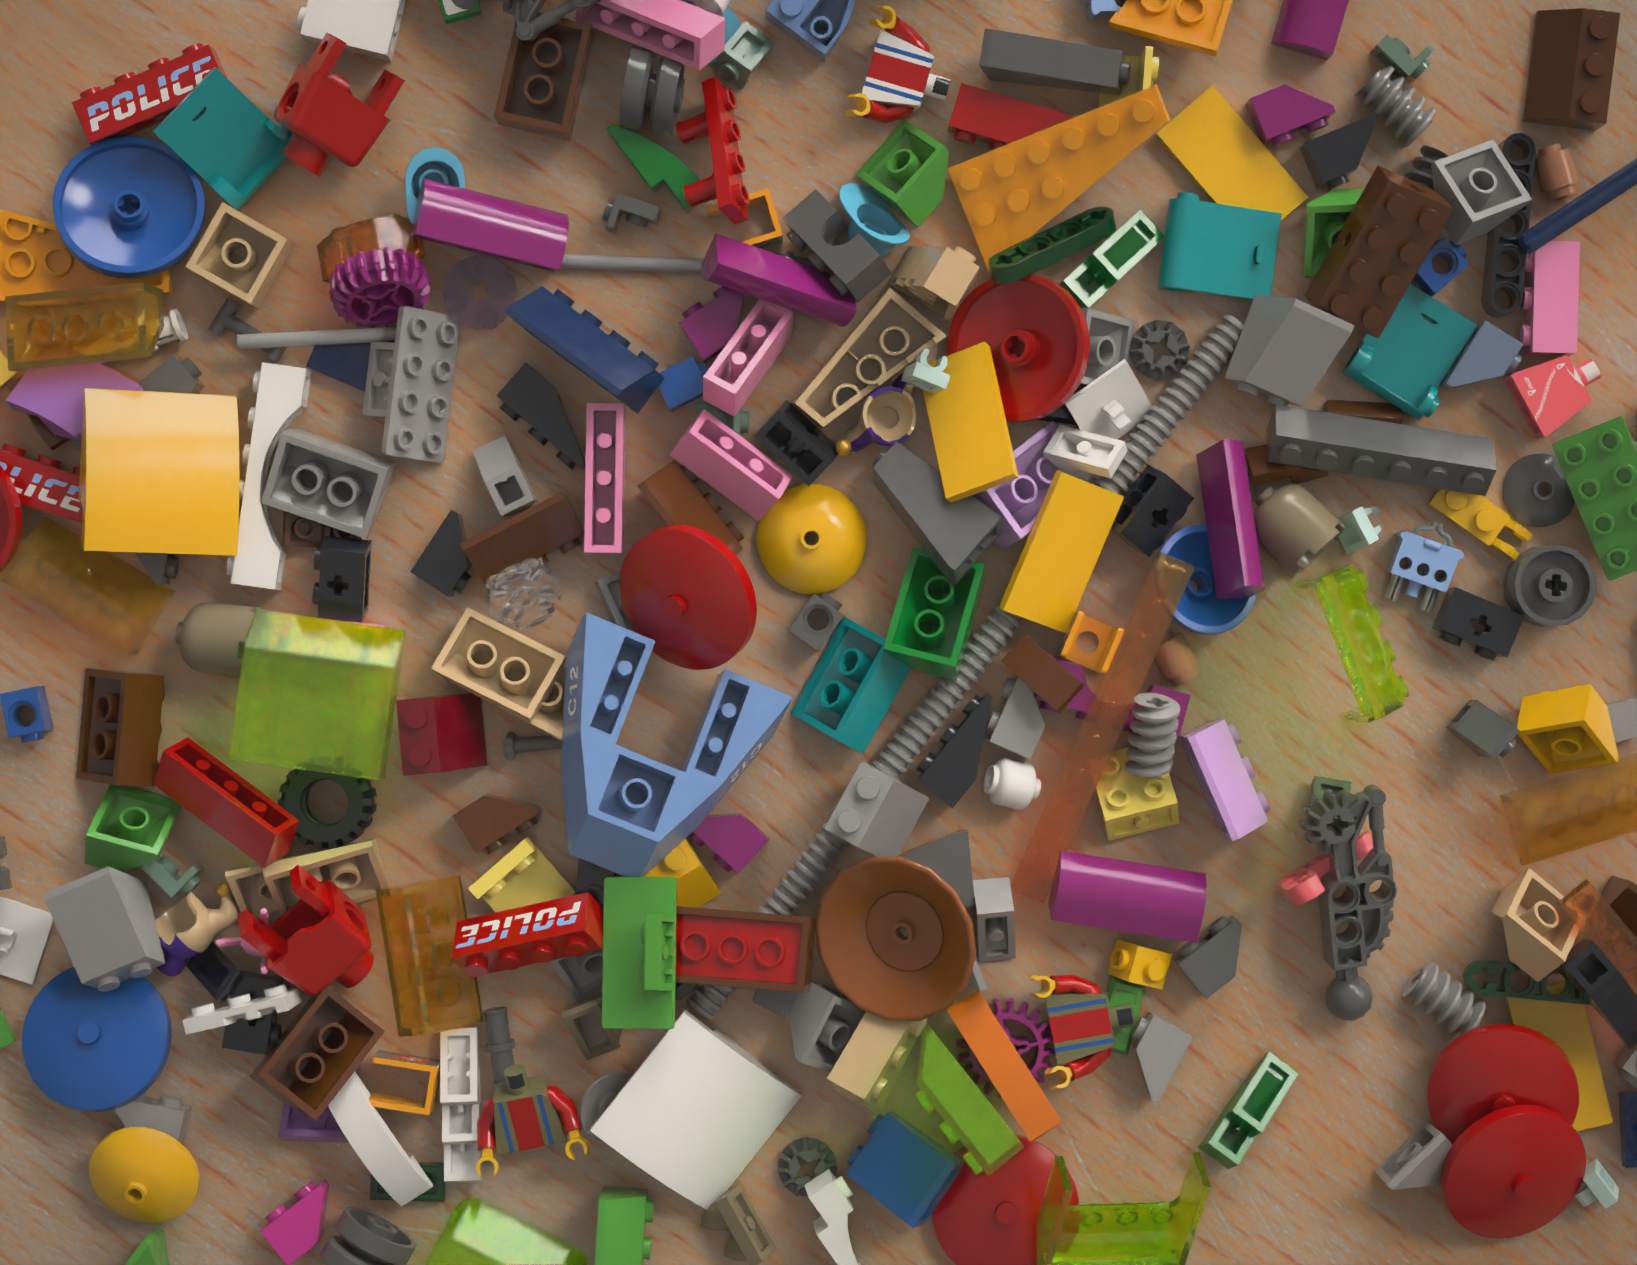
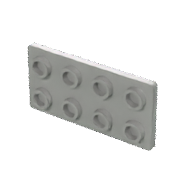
[362,306,461,463]

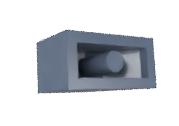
[1439,320,1523,390]

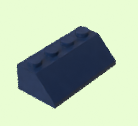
[504,286,664,414]

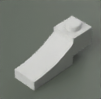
[805,1169,861,1265]

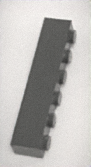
[1266,404,1496,496]

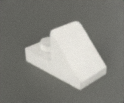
[1043,425,1128,482]

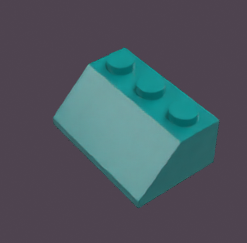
[790,617,911,754]

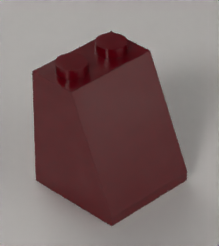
[396,693,488,776]

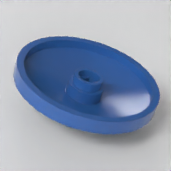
[53,136,205,279]
[22,967,172,1112]

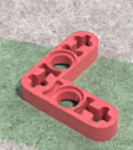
[1275,831,1373,906]

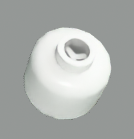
[983,758,1041,810]

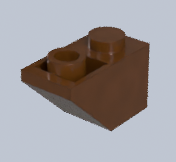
[452,794,542,854]

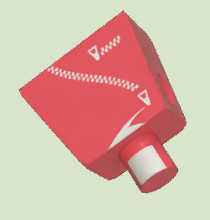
[1503,355,1601,439]

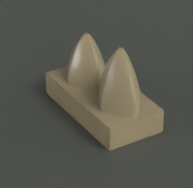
[700,1184,775,1265]

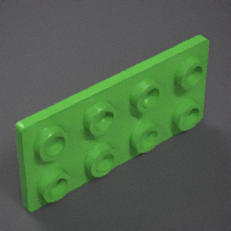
[1552,416,1637,580]
[602,877,677,1029]

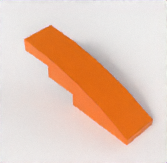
[947,990,1062,1143]

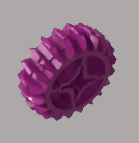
[329,246,431,328]
[956,997,1056,1098]

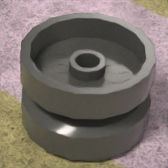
[619,46,685,136]
[1503,545,1596,627]
[319,1207,417,1265]

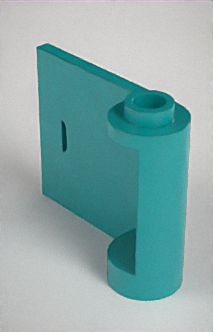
[153,67,293,211]
[1158,192,1282,300]
[1342,284,1478,420]

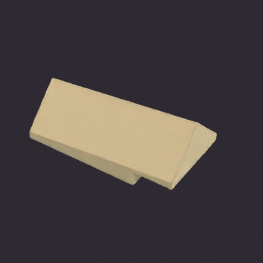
[431,607,566,742]
[225,838,391,919]

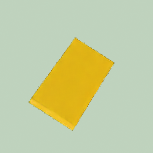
[1155,85,1308,221]
[923,341,1019,503]
[999,470,1124,633]
[1505,980,1613,1132]

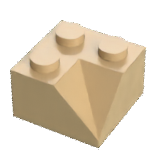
[186,202,295,308]
[1491,868,1586,982]

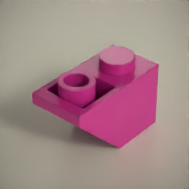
[261,1179,329,1265]

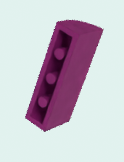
[1271,0,1349,60]
[410,178,569,272]
[701,233,857,327]
[1196,439,1265,599]
[1048,851,1207,943]

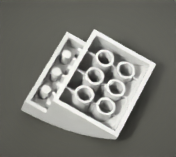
[590,1009,802,1210]

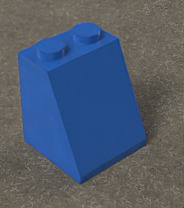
[846,1111,965,1228]

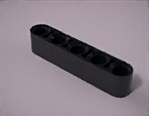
[1481,133,1536,318]

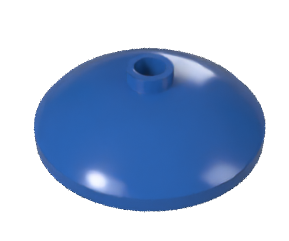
[1153,525,1256,635]

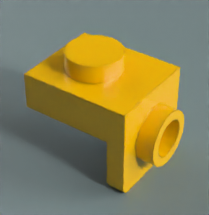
[1108,939,1173,990]

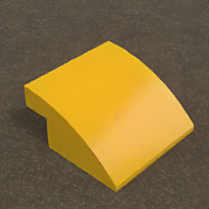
[78,388,240,556]

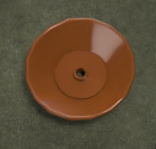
[815,856,976,1021]

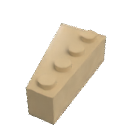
[887,246,980,321]
[792,288,947,427]
[827,1012,927,1116]

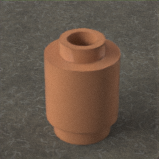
[1535,143,1579,201]
[1149,629,1200,687]

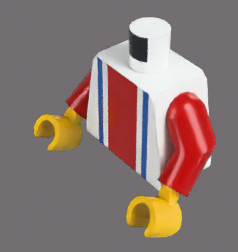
[845,5,951,124]

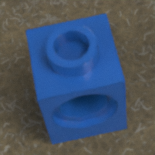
[1413,237,1469,296]
[658,356,708,412]
[0,686,54,743]

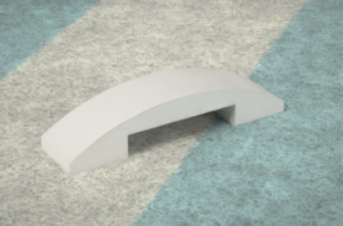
[328,1071,433,1207]

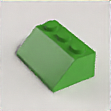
[594,1186,654,1265]

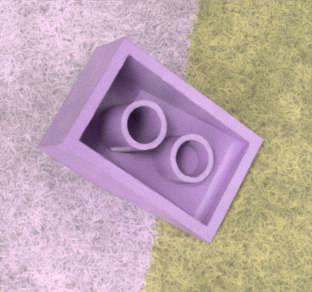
[972,421,1095,550]

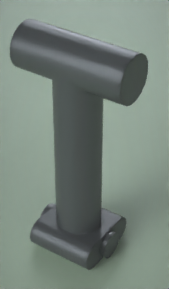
[208,298,287,364]
[503,731,562,761]

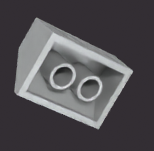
[261,427,397,539]

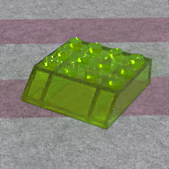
[229,609,406,781]
[915,1025,1025,1176]

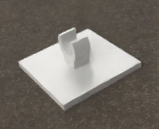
[1065,359,1152,439]
[0,896,54,985]

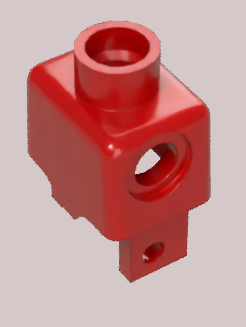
[274,32,405,177]
[238,864,374,996]

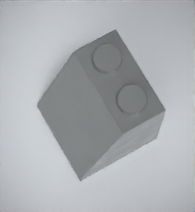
[1225,294,1354,407]
[824,762,930,857]
[44,866,165,992]

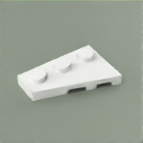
[182,984,301,1035]

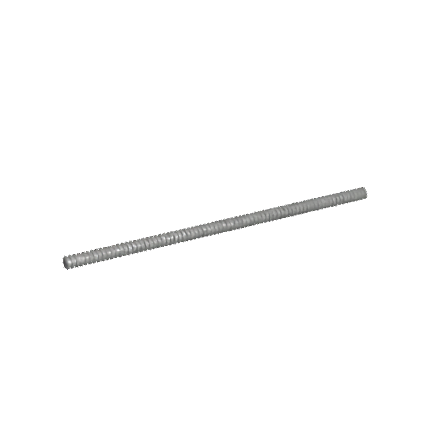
[686,314,1244,1020]

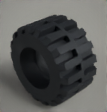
[278,755,377,849]

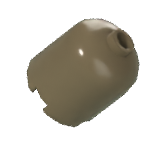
[1254,483,1346,578]
[175,602,270,681]

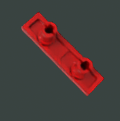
[676,77,750,224]

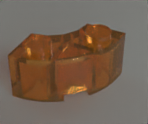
[317,214,425,283]

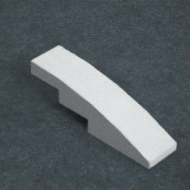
[440,1028,483,1183]

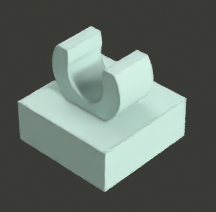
[901,348,951,394]
[1338,506,1382,554]
[1575,1159,1619,1209]

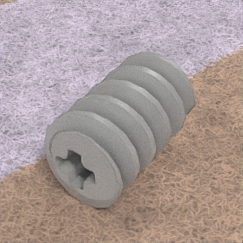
[1354,65,1436,147]
[1125,692,1180,777]
[1402,962,1486,1036]

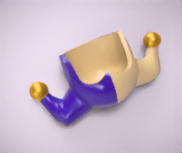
[835,361,917,456]
[155,882,238,976]

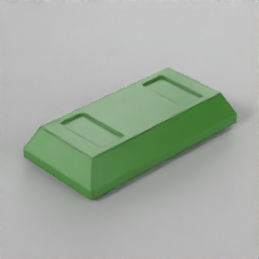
[1106,975,1146,1056]

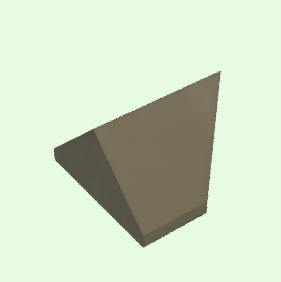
[562,992,622,1060]

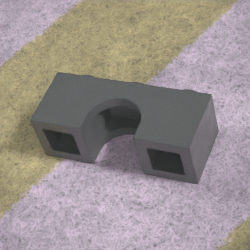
[782,189,891,302]

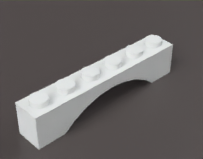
[227,362,312,590]

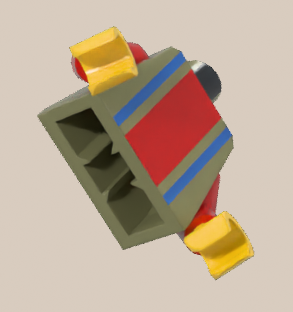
[1029,974,1135,1090]
[476,1064,591,1177]

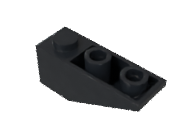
[497,362,585,470]
[916,693,992,808]
[1559,938,1637,1048]

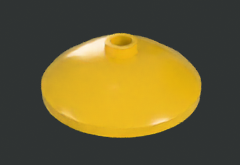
[756,484,867,594]
[89,1127,200,1223]

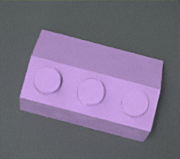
[1179,718,1270,842]

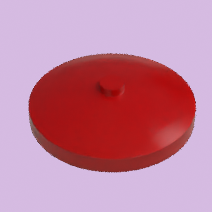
[947,274,1090,423]
[620,525,757,670]
[1427,1024,1579,1145]
[1440,1105,1586,1238]
[932,1134,1079,1265]

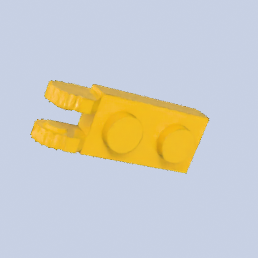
[1427,489,1533,561]

